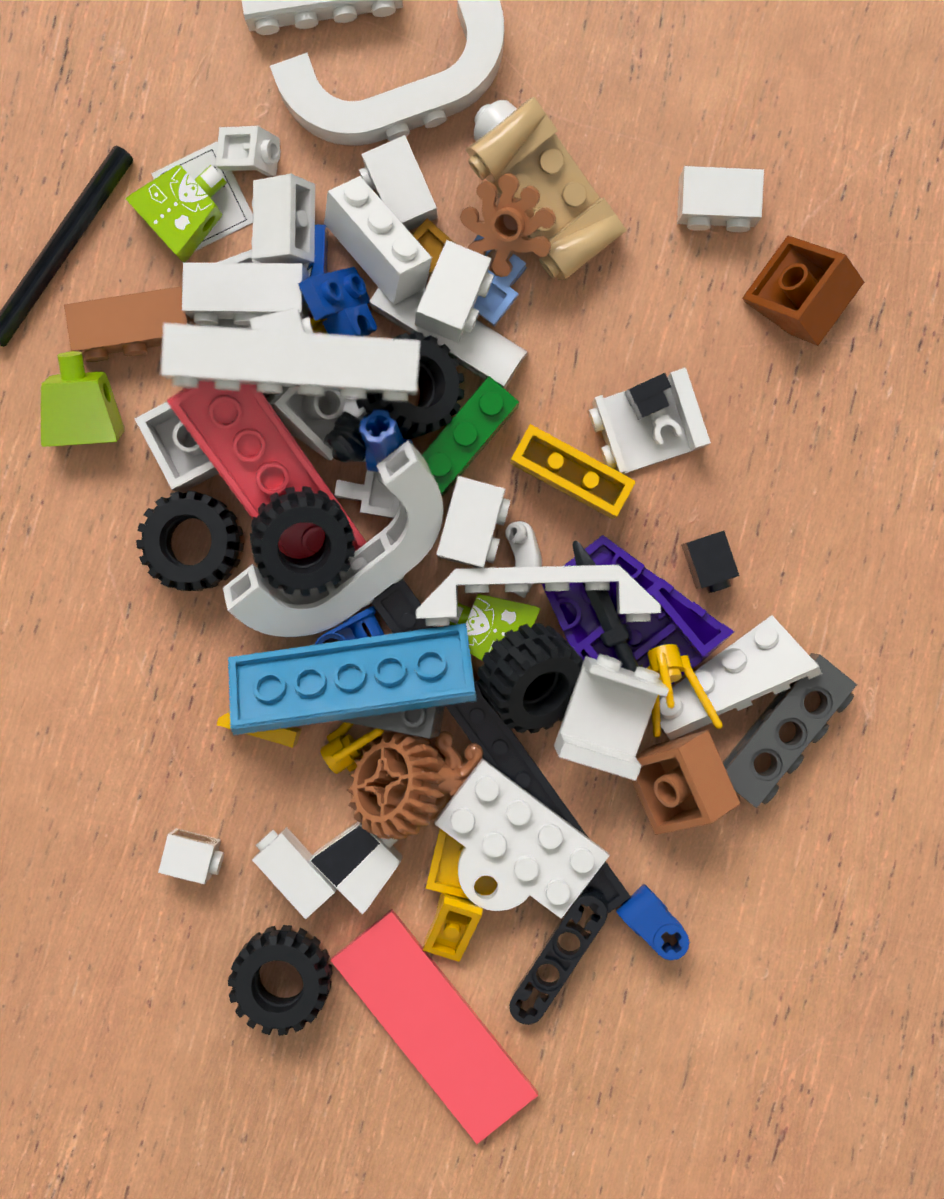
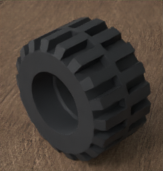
[356,332,465,439]
[250,486,355,596]
[136,491,244,591]
[477,623,584,733]
[228,925,333,1036]

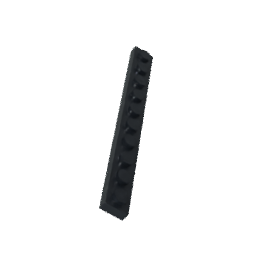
[371,578,631,916]

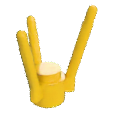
[647,644,723,737]
[320,722,384,774]

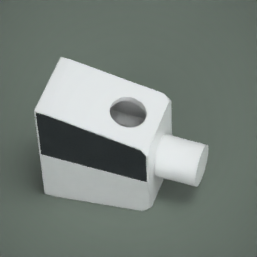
[309,821,402,914]

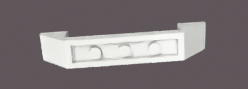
[416,565,661,626]

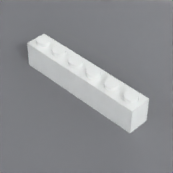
[161,323,420,402]

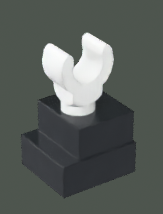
[624,373,682,445]

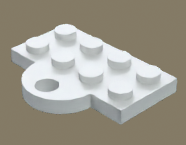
[434,758,610,919]

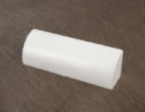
[369,287,528,389]

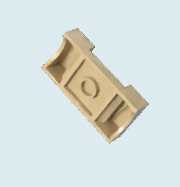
[465,97,627,280]

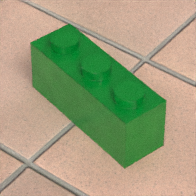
[422,376,519,496]

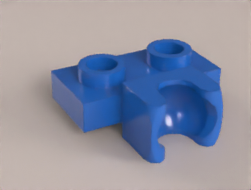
[298,266,377,337]

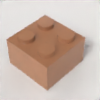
[631,730,741,835]

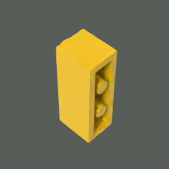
[510,424,636,519]

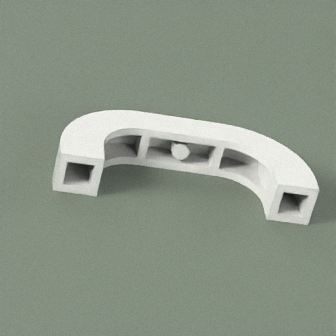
[270,0,504,146]
[223,440,443,637]

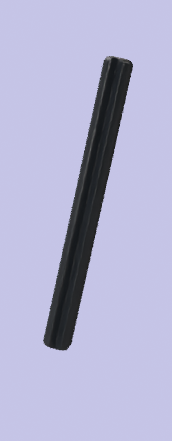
[0,145,133,347]

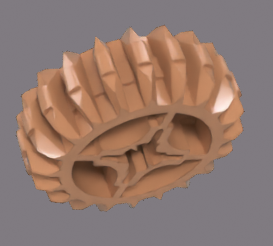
[347,731,446,840]

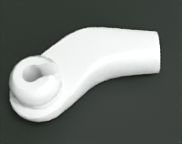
[505,521,542,598]

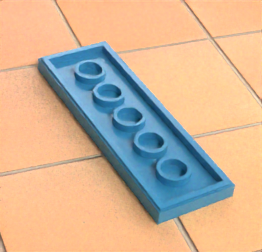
[228,623,476,735]

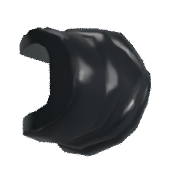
[324,411,366,462]

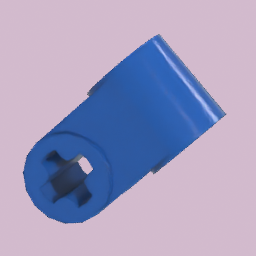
[315,606,385,645]
[616,884,689,960]

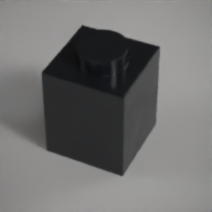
[681,531,740,593]

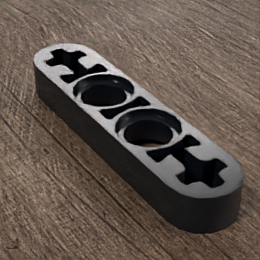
[509,890,608,1025]

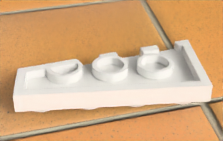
[651,615,822,741]

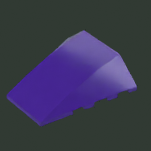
[542,535,734,696]

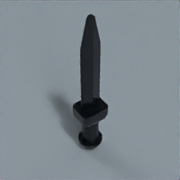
[572,541,643,672]

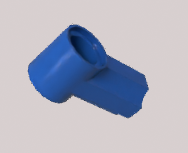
[359,410,414,472]

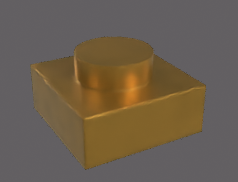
[412,218,456,277]

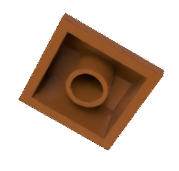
[742,235,865,346]

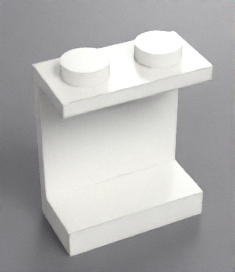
[588,367,711,474]
[554,654,669,781]

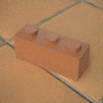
[64,286,194,362]

